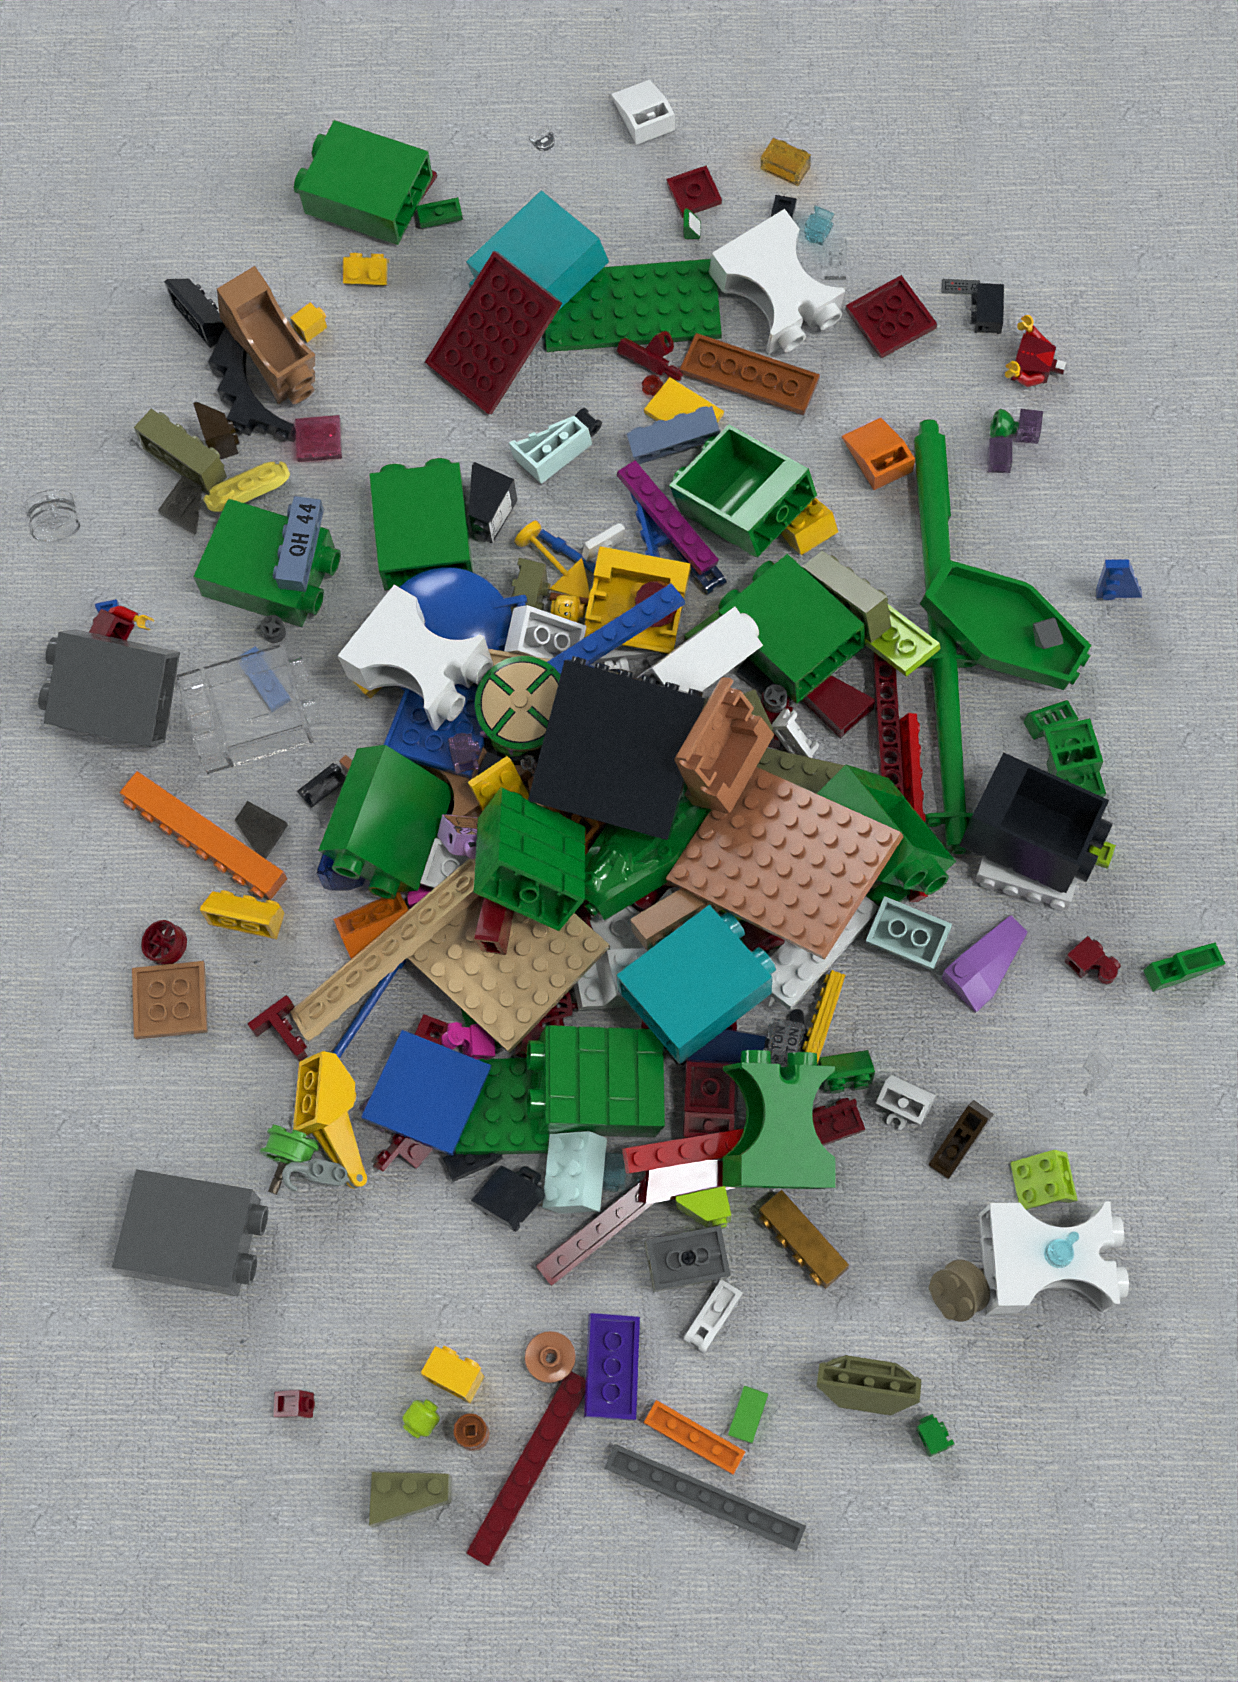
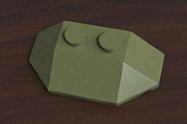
[817,1355,922,1416]

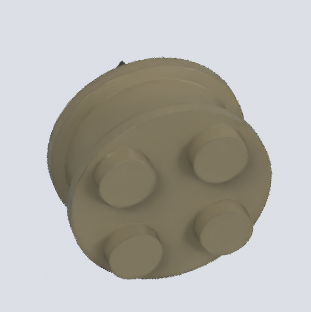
[929,1259,990,1322]

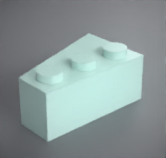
[509,416,592,484]

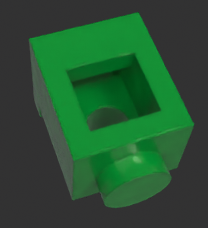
[916,1414,955,1458]

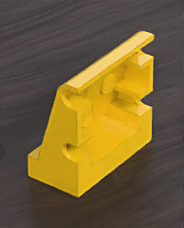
[584,546,691,654]

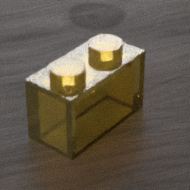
[761,138,811,186]

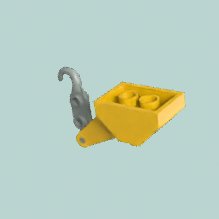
[282,1051,367,1191]

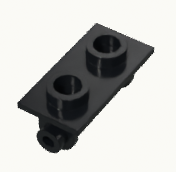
[297,763,346,808]

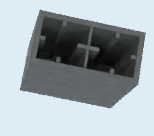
[38,629,180,747]
[112,1169,269,1297]

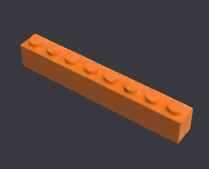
[119,771,287,900]

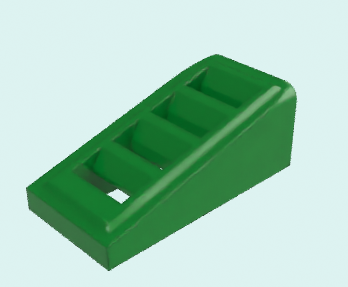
[1024,700,1079,740]

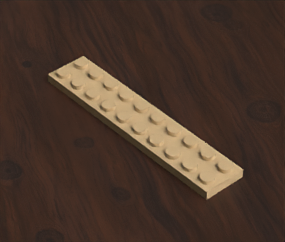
[290,858,480,1041]

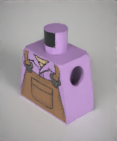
[437,814,478,859]

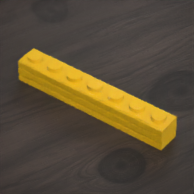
[802,970,846,1064]

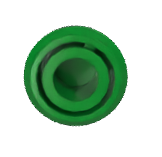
[990,408,1018,440]

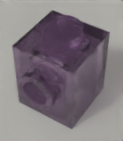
[1016,409,1043,444]
[448,733,481,774]

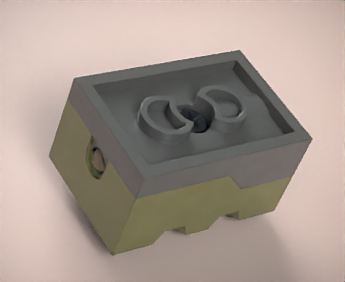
[644,1226,731,1293]

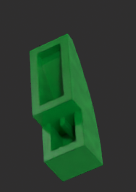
[1143,942,1226,992]

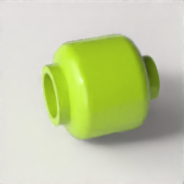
[402,1399,440,1439]

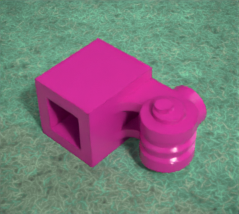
[441,1022,495,1060]

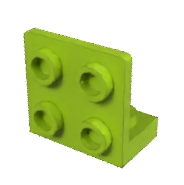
[1010,1149,1078,1210]

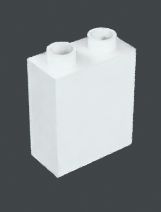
[636,607,763,692]

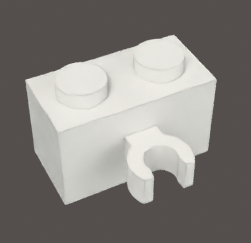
[876,1075,936,1130]

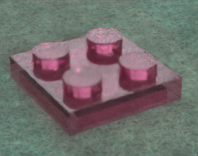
[295,415,342,462]

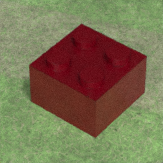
[684,1060,740,1114]

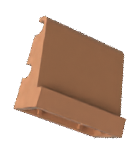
[675,677,774,813]

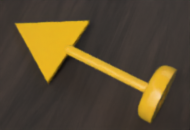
[514,520,590,598]

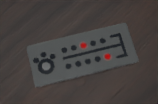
[941,279,980,294]

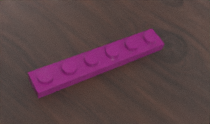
[616,460,719,575]

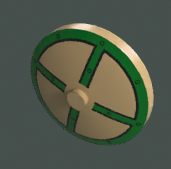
[475,656,561,751]

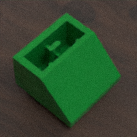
[819,1050,875,1094]

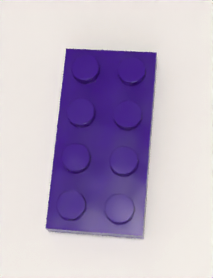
[584,1313,640,1421]

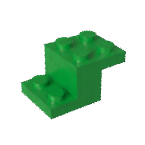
[1043,718,1106,797]

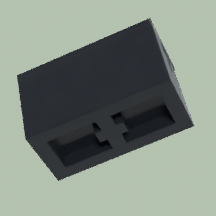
[971,283,1004,334]

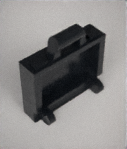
[471,1165,545,1232]

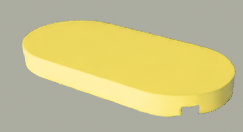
[204,461,290,512]

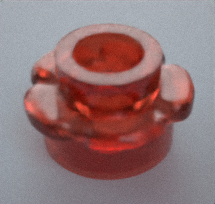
[642,375,663,396]

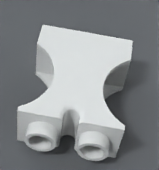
[709,209,845,354]
[338,585,493,731]
[979,1202,1129,1314]

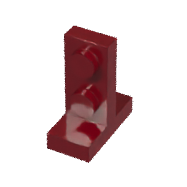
[247,995,308,1062]

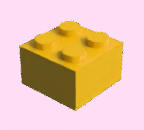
[420,1345,485,1404]

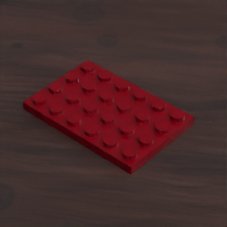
[425,251,562,414]

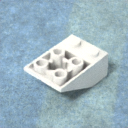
[611,79,675,145]

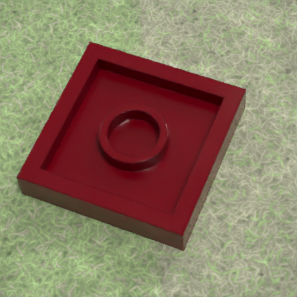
[666,165,722,218]

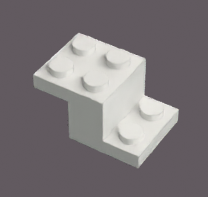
[574,948,647,1010]

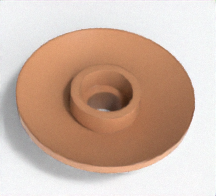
[525,1331,576,1383]

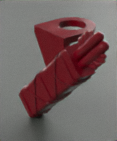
[617,331,683,381]

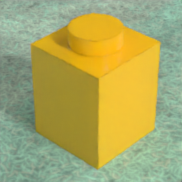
[290,302,327,343]

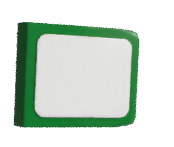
[683,208,701,239]

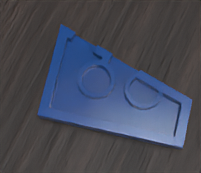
[1096,559,1142,600]

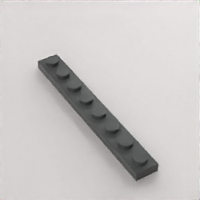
[605,1444,806,1551]

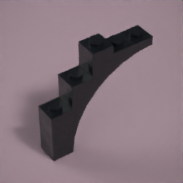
[208,326,297,442]

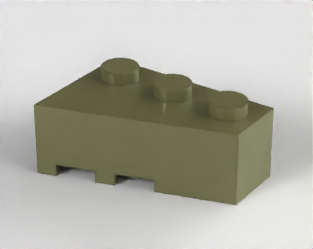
[511,558,551,614]
[369,1472,452,1528]

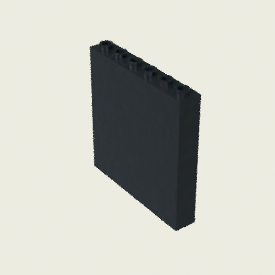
[528,656,708,840]

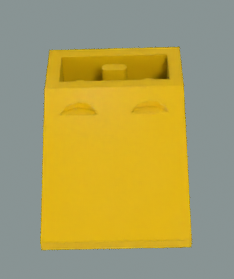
[781,498,839,555]

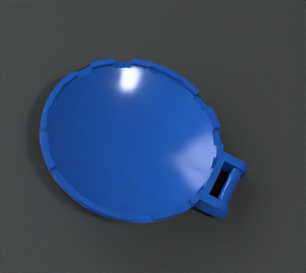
[399,568,528,691]

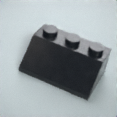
[164,279,225,348]

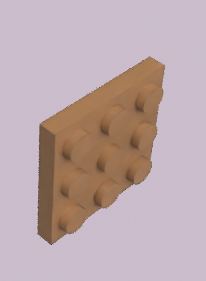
[132,961,208,1039]

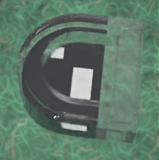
[529,125,555,151]

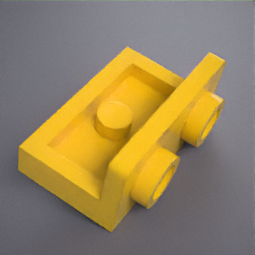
[343,253,389,285]

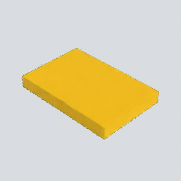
[644,378,724,447]

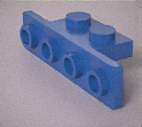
[631,494,672,558]

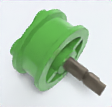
[259,1124,319,1195]

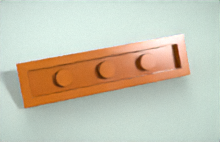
[644,1400,746,1475]

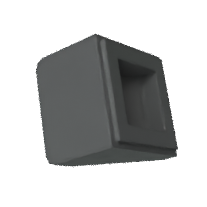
[1033,618,1063,649]

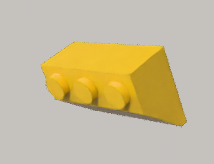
[200,890,285,940]

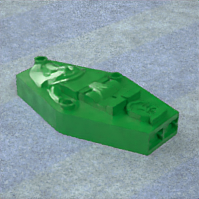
[919,559,1092,690]
[582,783,711,921]

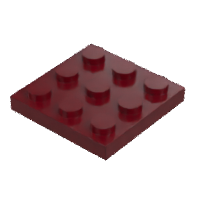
[845,275,937,359]

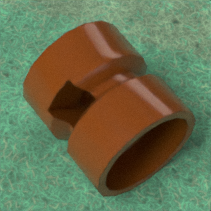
[454,1413,490,1451]

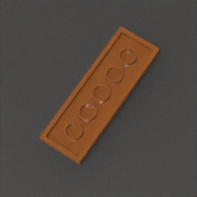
[680,333,820,415]

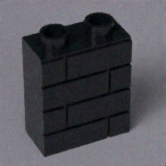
[959,752,1113,893]

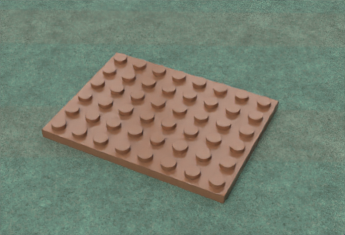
[666,767,903,960]

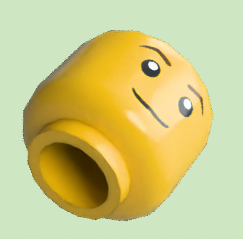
[551,595,585,623]

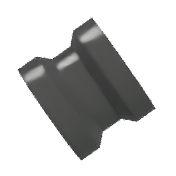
[261,615,286,643]
[764,685,787,713]

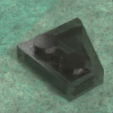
[158,476,202,535]
[235,801,288,859]

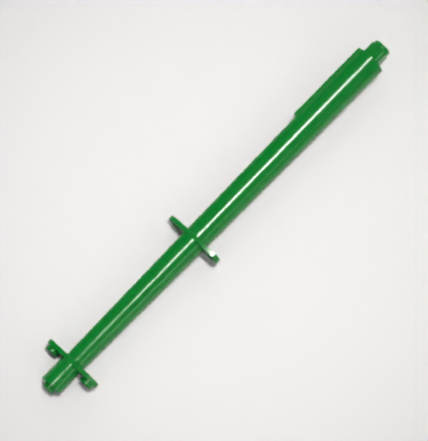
[914,419,977,855]

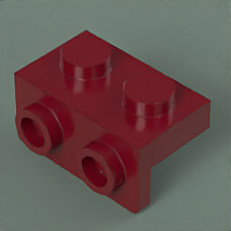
[812,1098,866,1146]

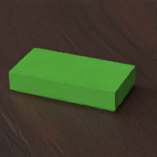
[728,1386,768,1444]

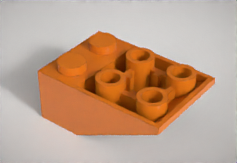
[841,418,915,490]

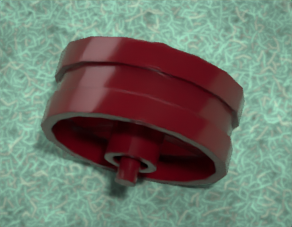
[141,920,187,965]

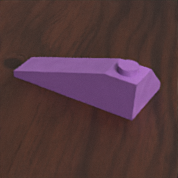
[942,915,1028,1013]

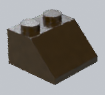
[193,402,240,460]

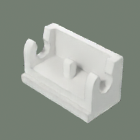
[772,709,819,758]

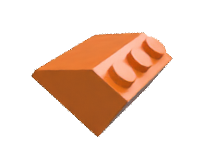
[333,892,408,959]

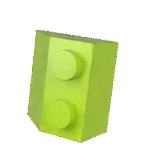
[676,1186,732,1229]

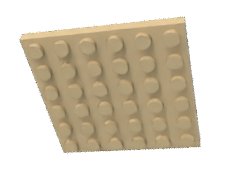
[407,896,610,1053]

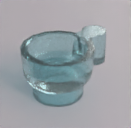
[1044,1231,1079,1268]

